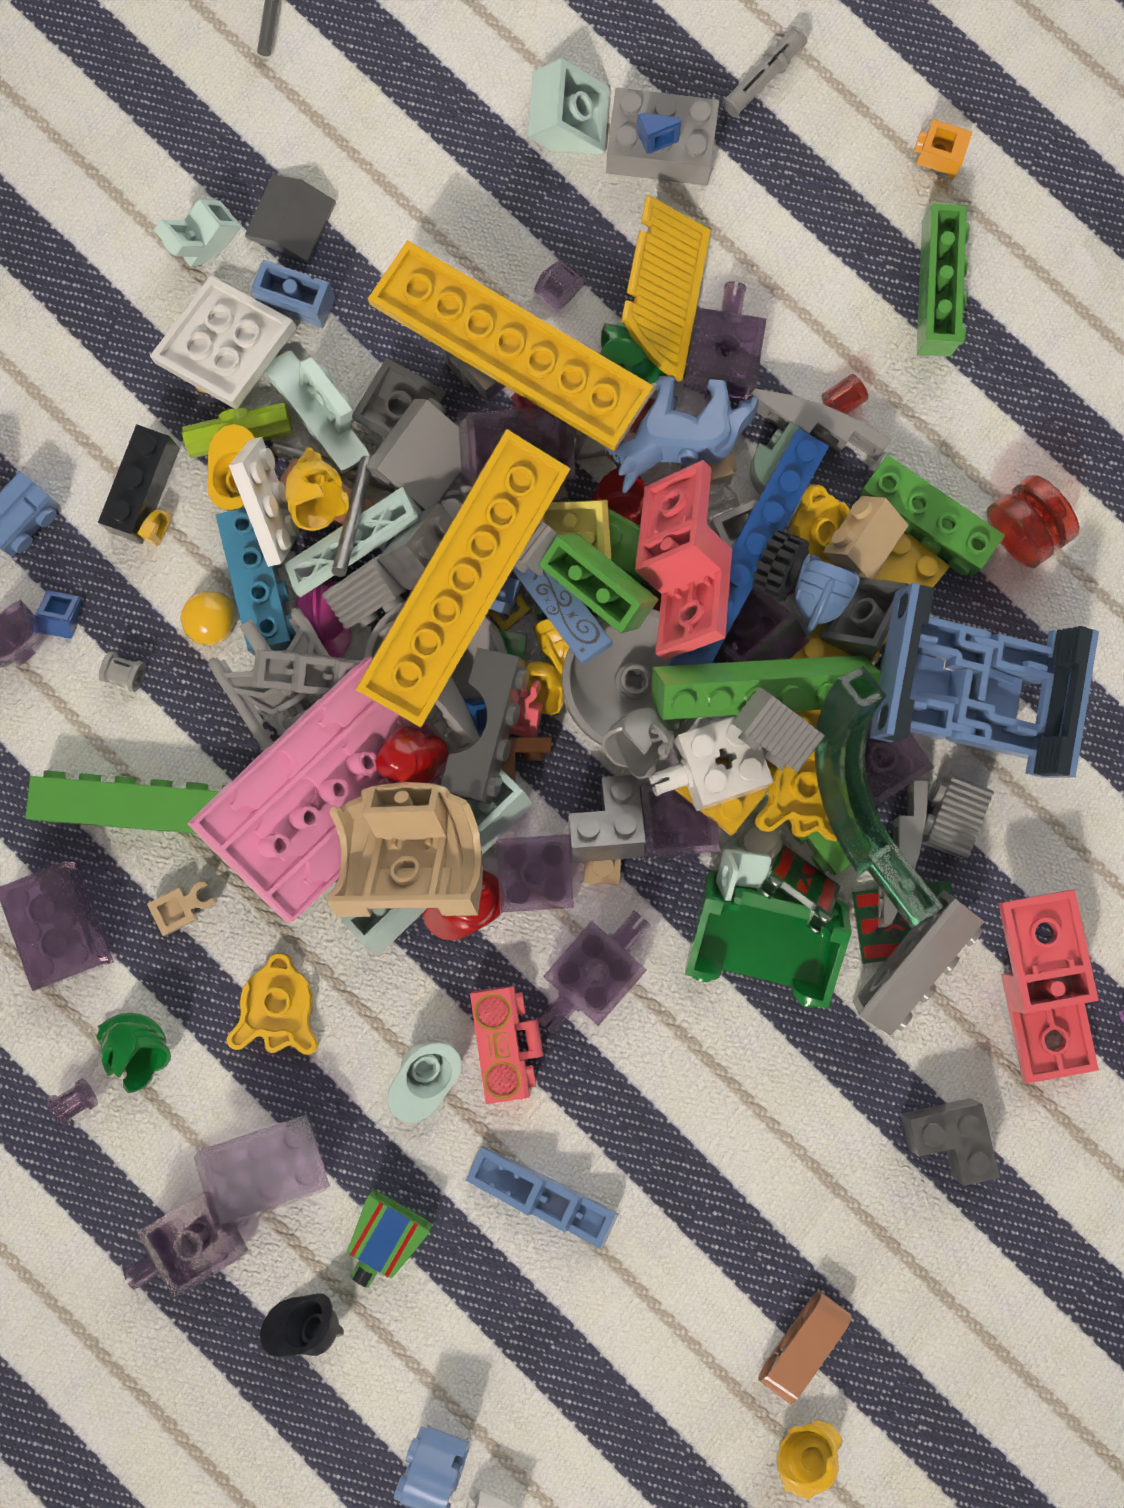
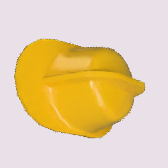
[207,424,255,510]

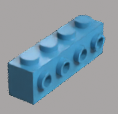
[215,507,296,656]

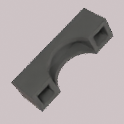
[441,647,530,805]

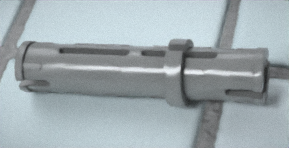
[722,26,807,117]

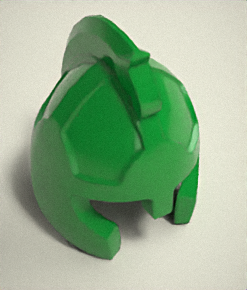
[600,323,668,384]
[97,1013,171,1093]

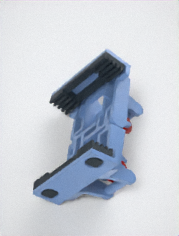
[870,583,1099,778]

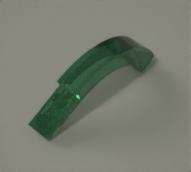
[815,666,944,929]

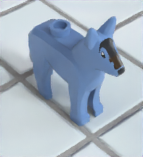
[604,376,759,493]

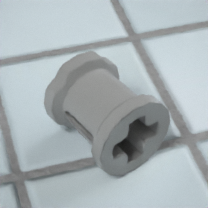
[99,651,146,692]

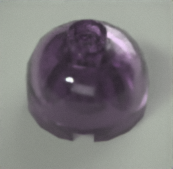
[0,599,40,668]

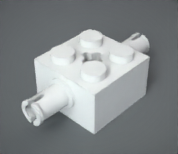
[649,716,774,812]

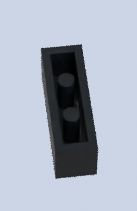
[98,424,180,544]

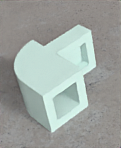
[154,199,242,267]

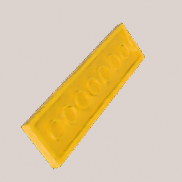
[368,240,654,452]
[355,429,570,727]

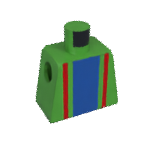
[347,1188,433,1288]

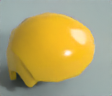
[180,591,238,646]
[526,661,565,715]

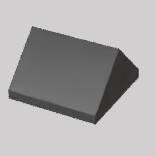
[819,577,909,661]

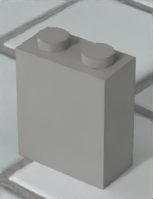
[365,398,479,511]

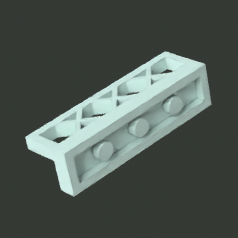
[285,487,421,597]

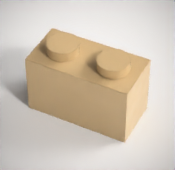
[824,496,908,579]

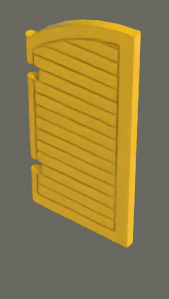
[621,195,711,381]

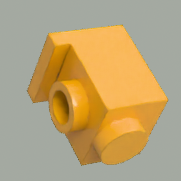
[913,119,973,180]

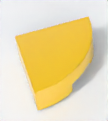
[137,509,173,546]

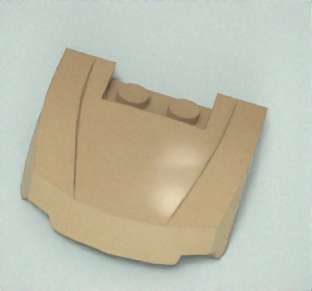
[327,782,483,917]

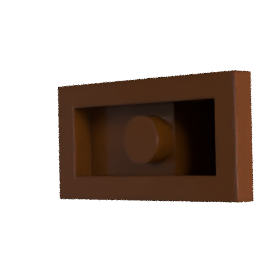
[501,738,551,783]

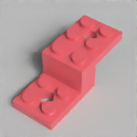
[635,460,732,661]
[998,890,1099,1084]

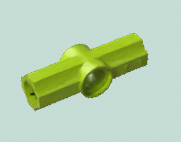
[182,402,293,459]

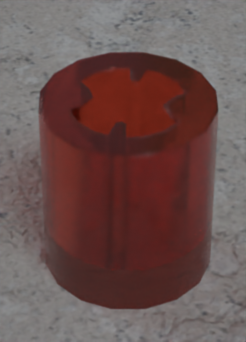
[821,374,869,415]

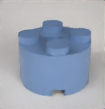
[394,1426,470,1508]

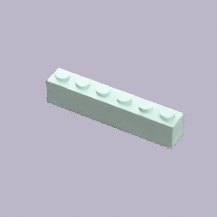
[341,769,534,955]

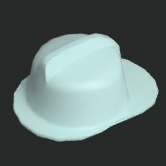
[387,1042,462,1123]

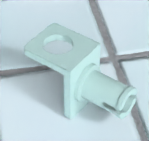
[716,840,772,901]

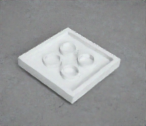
[150,276,297,410]

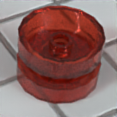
[987,475,1080,568]

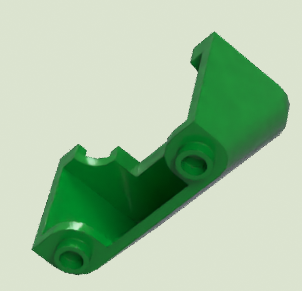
[685,870,852,1009]

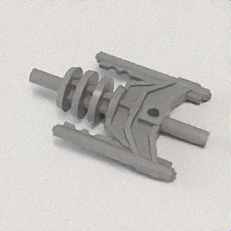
[208,607,330,751]

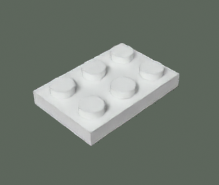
[229,437,299,567]

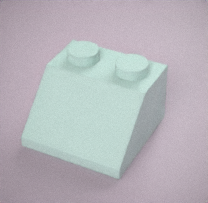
[528,58,610,154]

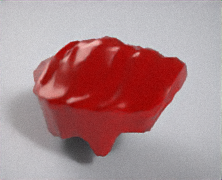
[592,468,646,526]
[375,726,448,783]

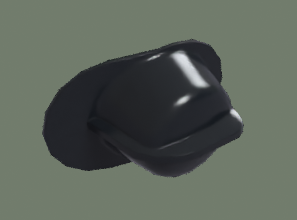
[260,1293,344,1357]

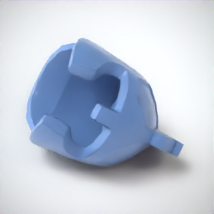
[794,555,860,637]

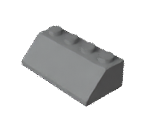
[853,889,985,1035]

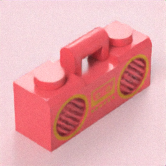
[470,985,544,1104]

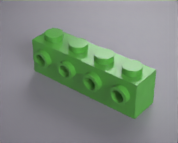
[917,203,970,357]
[857,455,1005,577]

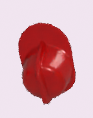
[423,870,505,941]

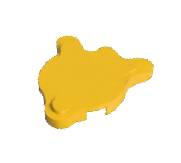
[790,485,851,565]
[755,742,845,841]
[226,953,319,1055]

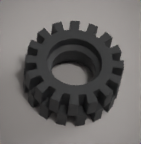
[752,529,810,602]

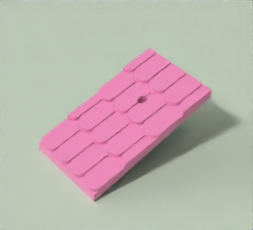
[187,657,452,923]

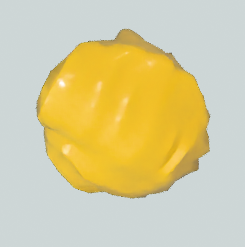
[776,1420,843,1500]

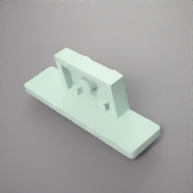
[264,351,370,474]

